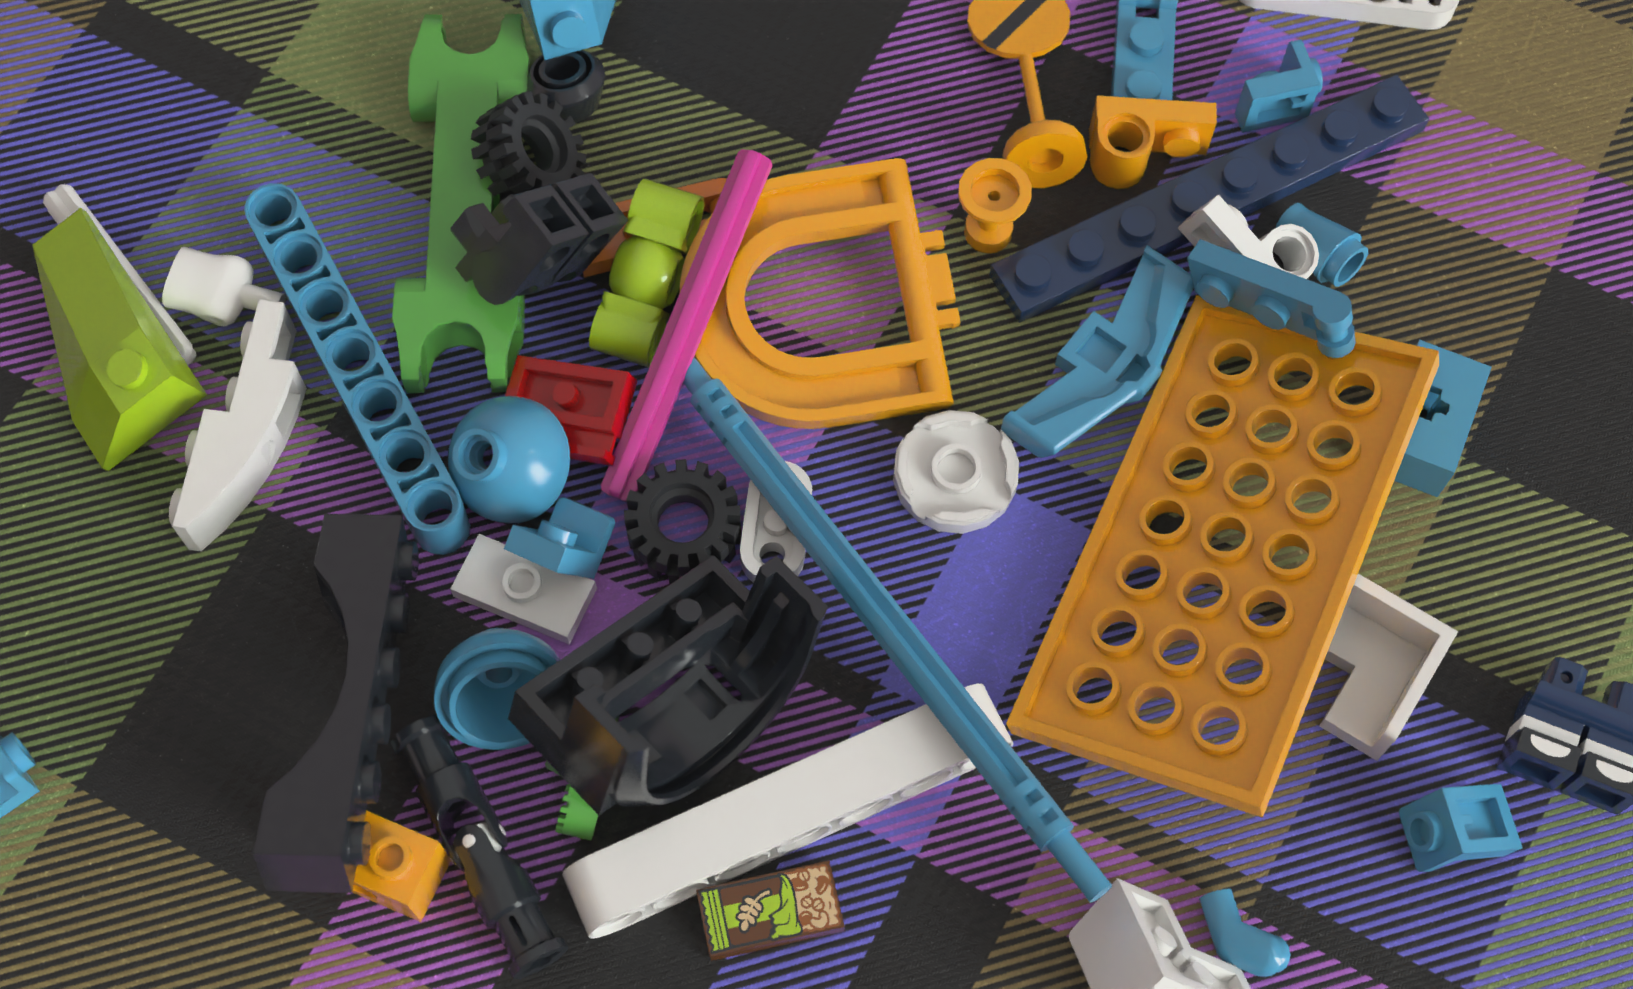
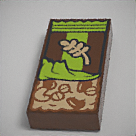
[696,860,845,961]

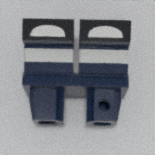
[1496,657,1633,815]

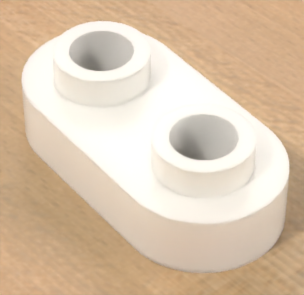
[740,461,812,583]

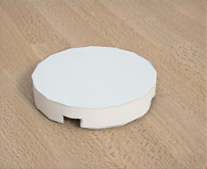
[893,410,1019,534]

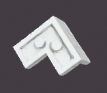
[1319,574,1458,761]
[1069,878,1251,989]

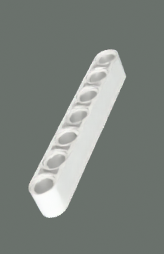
[562,683,1014,938]

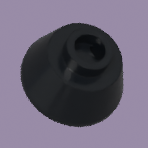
[527,50,605,123]

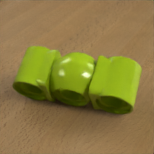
[589,179,705,368]

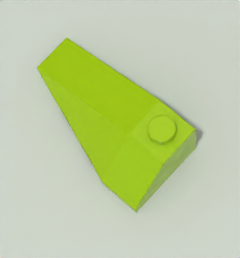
[33,208,207,471]

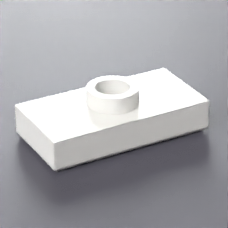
[450,534,597,645]

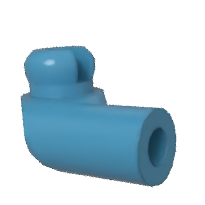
[1199,889,1291,977]

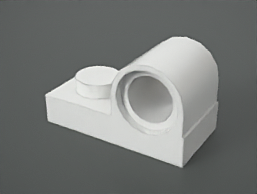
[1178,194,1319,279]

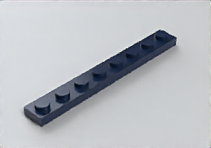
[989,75,1430,323]

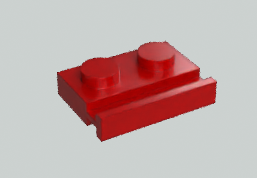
[505,355,638,466]

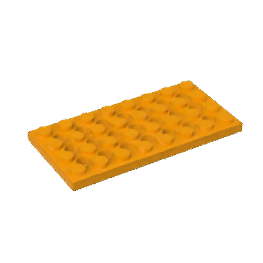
[1006,295,1439,818]

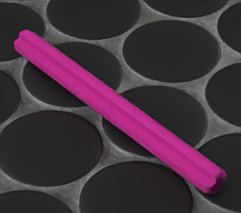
[601,149,772,502]

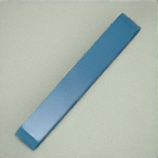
[244,183,470,555]

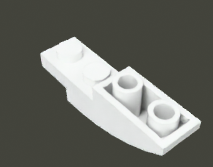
[169,299,307,551]

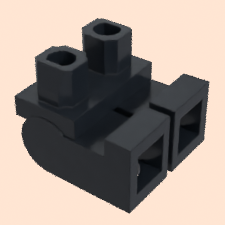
[450,173,629,305]

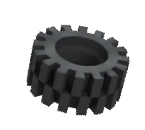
[471,91,586,200]
[624,459,741,584]

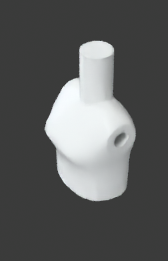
[162,247,286,326]

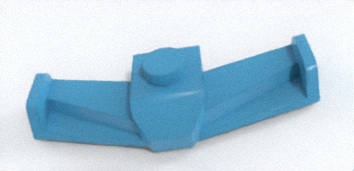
[1001,245,1194,458]

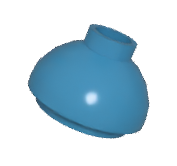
[448,396,570,524]
[434,628,560,750]

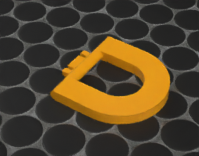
[679,158,960,429]

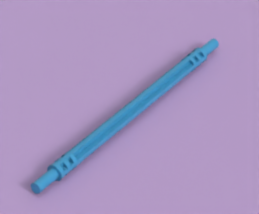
[683,357,1112,903]

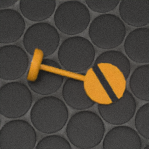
[967,0,1087,188]

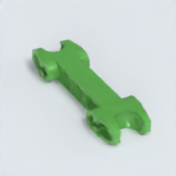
[392,14,530,393]

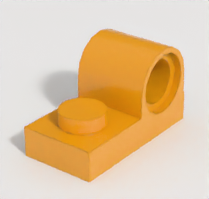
[1089,96,1217,189]

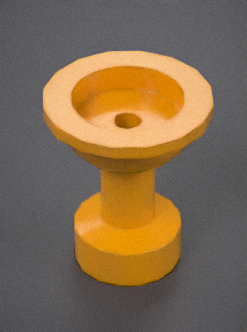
[958,158,1032,253]

